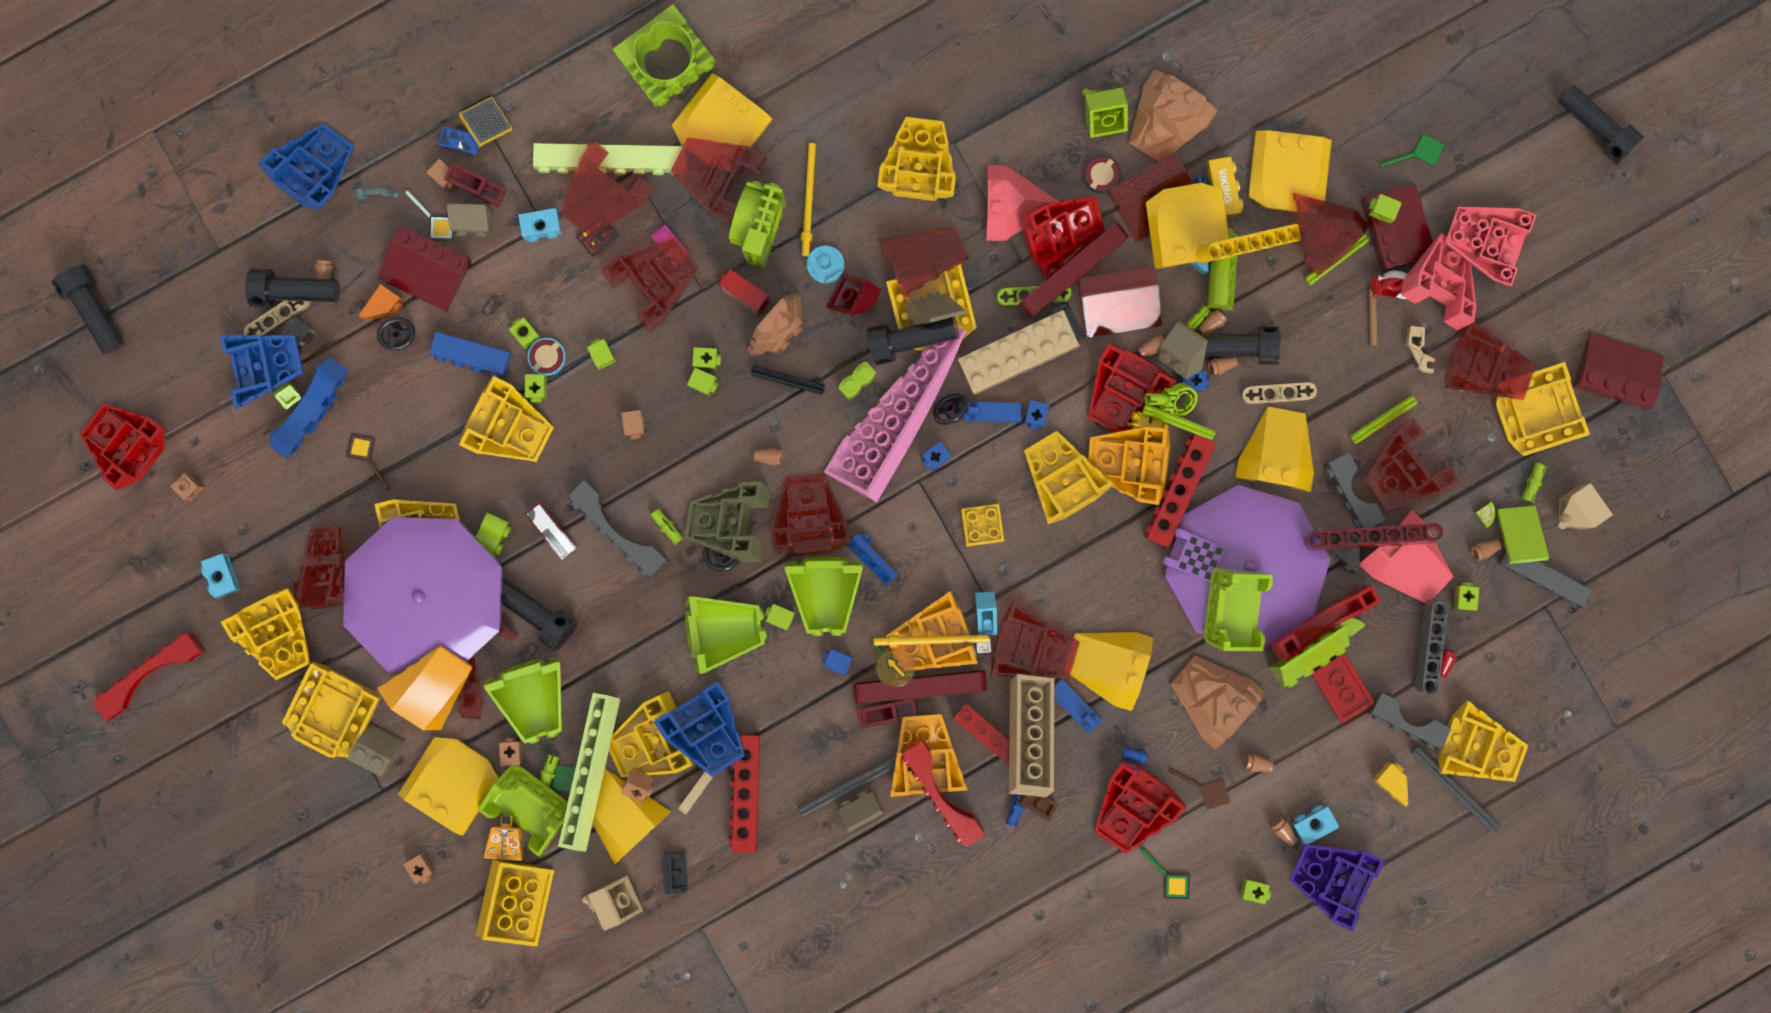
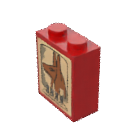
[719,269,770,316]

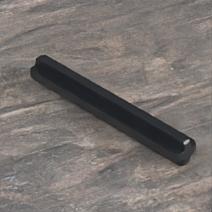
[751,365,825,395]

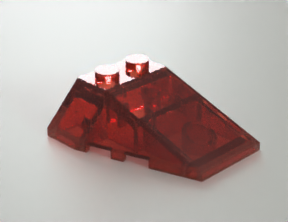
[771,473,850,556]

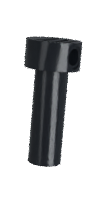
[1558,85,1644,165]
[51,264,124,354]
[245,268,340,308]
[867,317,959,365]
[1199,326,1280,365]
[501,577,578,652]

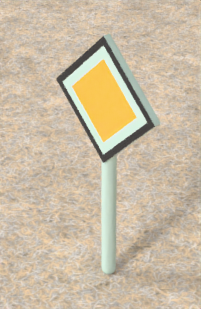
[405,190,454,240]

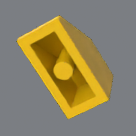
[1372,762,1409,807]

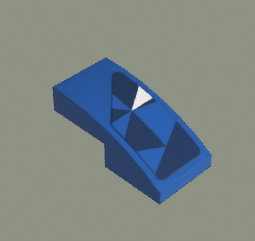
[437,127,479,156]

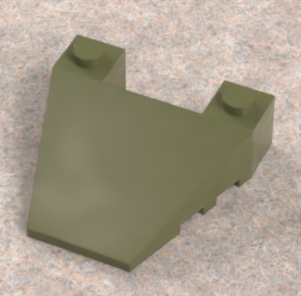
[684,481,771,562]

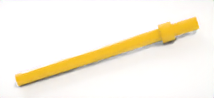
[801,143,816,257]
[873,635,989,647]

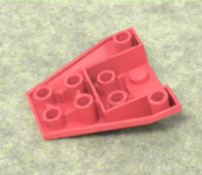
[1445,207,1536,287]
[1358,509,1454,603]

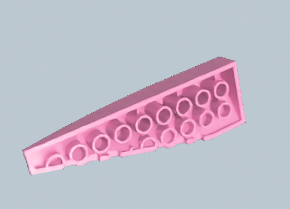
[824,327,966,503]

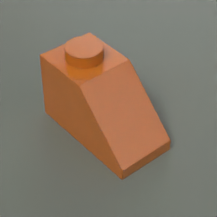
[358,284,403,320]

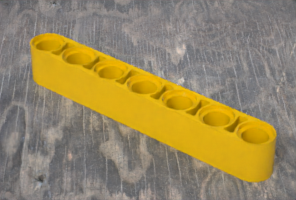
[1195,224,1303,263]

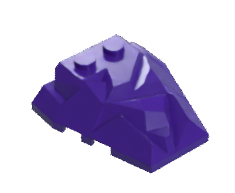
[1289,844,1385,932]

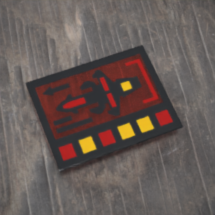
[576,215,619,257]

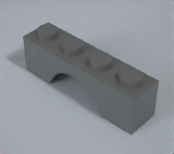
[1325,452,1385,528]
[1368,692,1452,750]

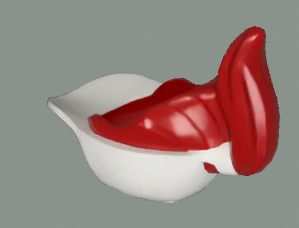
[1370,270,1407,299]

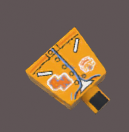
[484,815,524,861]

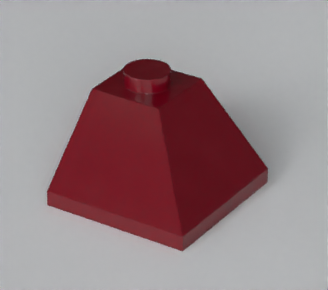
[827,273,881,316]

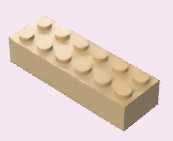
[958,310,1081,395]
[1009,674,1054,797]

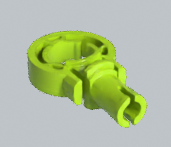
[1145,383,1198,417]

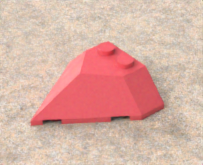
[986,165,1059,241]

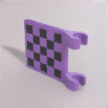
[1163,528,1226,583]

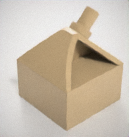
[1559,483,1613,530]
[582,876,643,931]

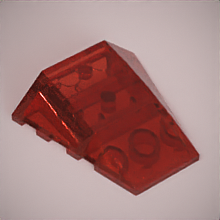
[878,227,969,299]
[1445,320,1536,400]
[293,526,345,609]
[991,602,1080,679]

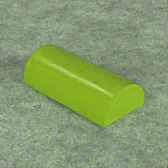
[1207,228,1238,311]

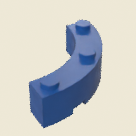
[269,357,348,459]

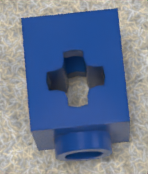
[1180,371,1209,393]
[1024,400,1049,430]
[921,441,952,471]
[822,649,853,676]

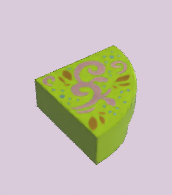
[1475,502,1495,529]

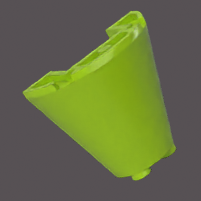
[785,556,863,636]
[685,596,766,674]
[484,658,562,744]

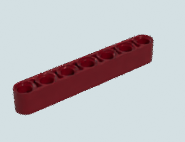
[1019,222,1129,318]
[1305,523,1443,551]
[853,670,987,704]

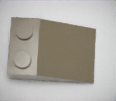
[905,291,966,326]

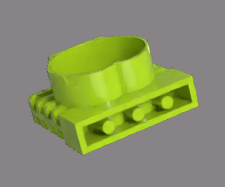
[612,4,715,107]
[729,181,786,269]

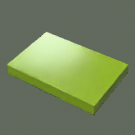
[1496,506,1549,564]

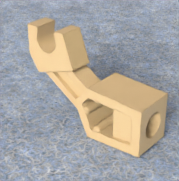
[1405,326,1435,374]

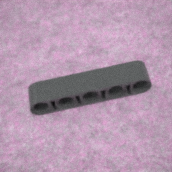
[1499,552,1592,609]
[1414,599,1448,695]

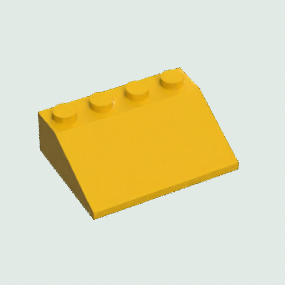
[476,859,554,946]

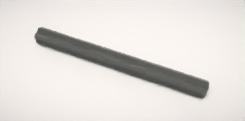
[1411,746,1500,833]
[798,755,897,816]

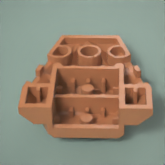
[1128,70,1217,164]
[747,293,803,356]
[1170,655,1266,750]

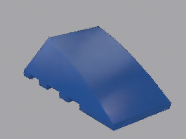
[220,335,304,410]

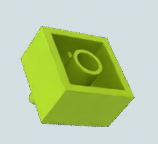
[1082,88,1128,138]

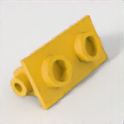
[1127,412,1169,429]

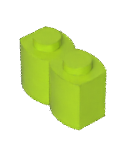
[839,362,876,400]
[476,513,511,557]

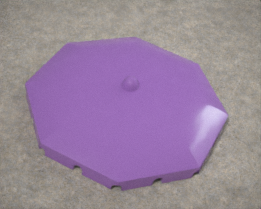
[1165,485,1330,647]
[343,517,503,673]

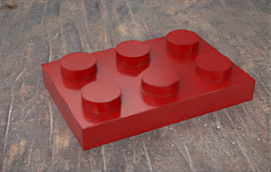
[1311,653,1375,723]

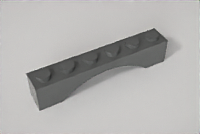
[568,480,668,577]

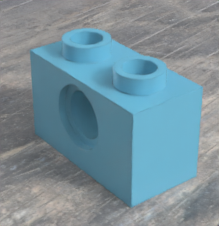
[518,208,563,242]
[201,553,241,598]
[1291,804,1339,845]

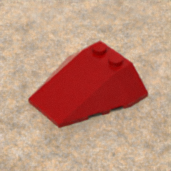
[1022,196,1105,280]
[1088,343,1176,433]
[80,403,164,491]
[1094,761,1187,854]

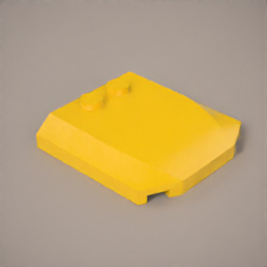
[672,73,773,172]
[1248,130,1332,214]
[1146,183,1230,269]
[886,263,977,351]
[1495,362,1590,456]
[282,662,381,758]
[398,737,500,836]

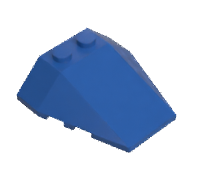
[258,124,354,210]
[653,681,744,777]

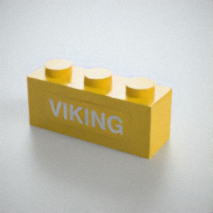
[1206,157,1243,218]

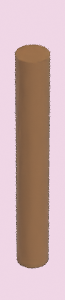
[1369,289,1378,346]

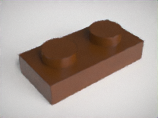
[1017,795,1058,821]

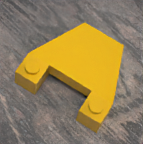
[609,691,695,777]

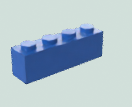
[429,332,513,379]

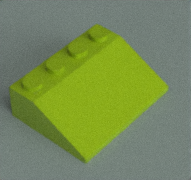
[1269,626,1350,688]

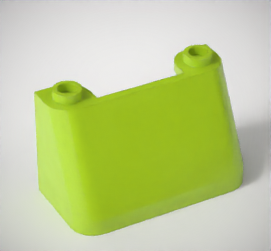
[1204,568,1273,651]
[478,765,568,857]

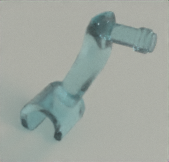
[355,188,398,201]

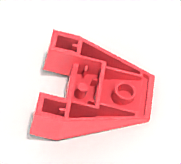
[1401,233,1476,330]

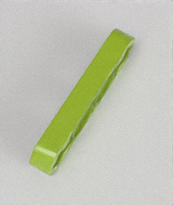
[997,286,1071,307]

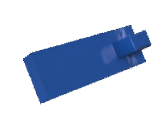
[963,402,1021,423]
[847,533,898,586]
[1054,678,1102,734]

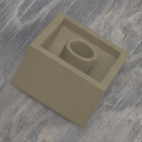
[447,204,493,237]
[1158,321,1208,379]
[347,724,404,777]
[838,789,883,833]

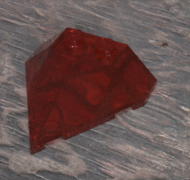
[1293,193,1368,275]

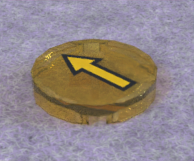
[876,648,915,687]

